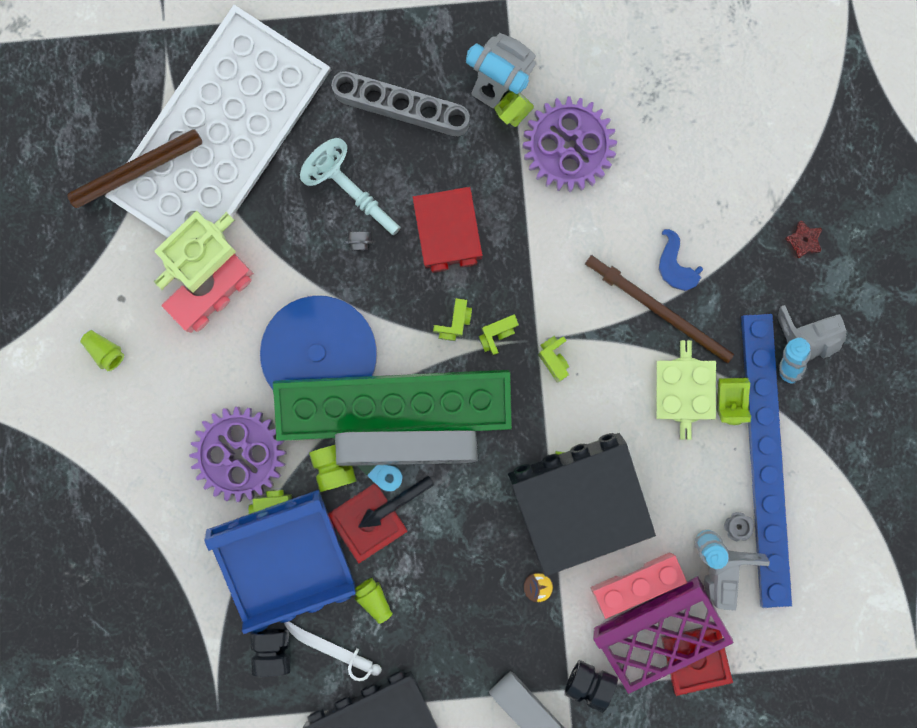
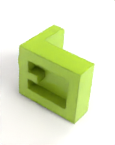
[494,91,534,127]
[478,314,519,356]
[538,335,570,383]

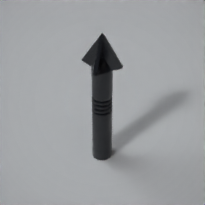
[358,476,434,528]

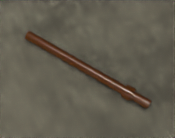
[585,255,734,363]

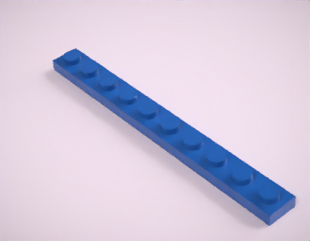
[741,314,792,608]

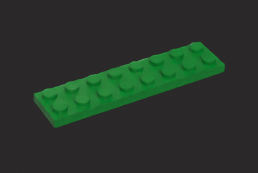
[273,370,512,441]

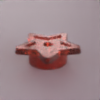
[785,221,822,258]

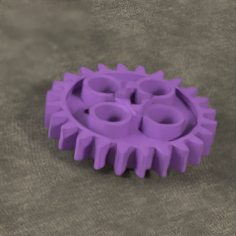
[522,96,617,192]
[189,407,287,502]

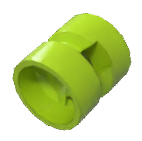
[309,445,357,492]

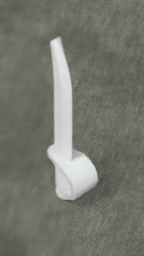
[284,621,381,682]

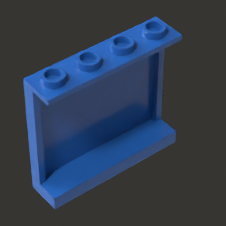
[204,490,356,634]

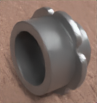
[345,232,373,250]
[724,512,754,541]

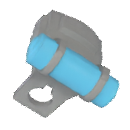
[466,33,536,109]
[778,305,846,383]
[694,530,770,610]

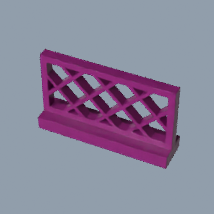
[593,576,734,694]

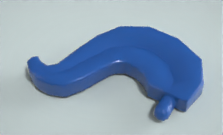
[658,229,703,291]

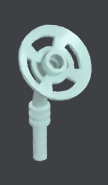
[300,138,401,236]

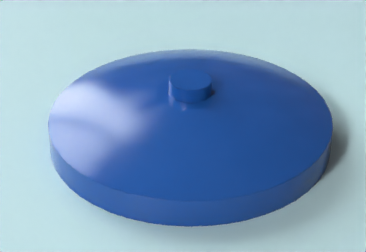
[260,296,377,390]

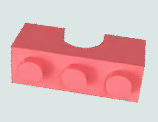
[161,253,254,333]
[590,552,687,619]

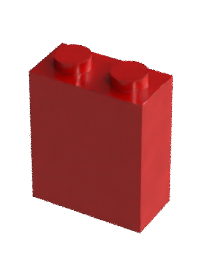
[413,187,482,272]

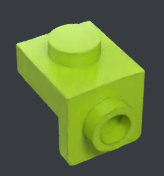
[433,299,472,341]
[717,378,751,425]
[248,489,292,514]

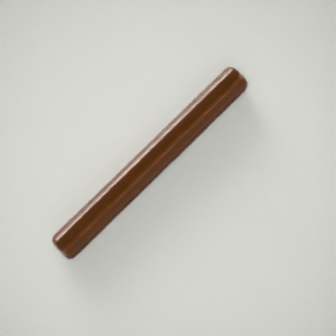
[67,129,202,208]

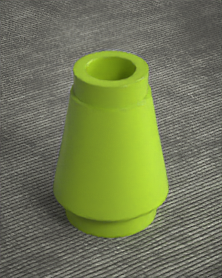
[80,330,124,371]
[355,578,393,624]

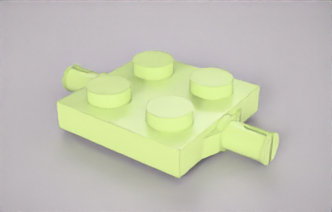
[153,211,236,293]
[656,340,716,440]

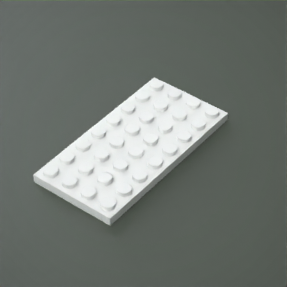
[105,5,331,238]

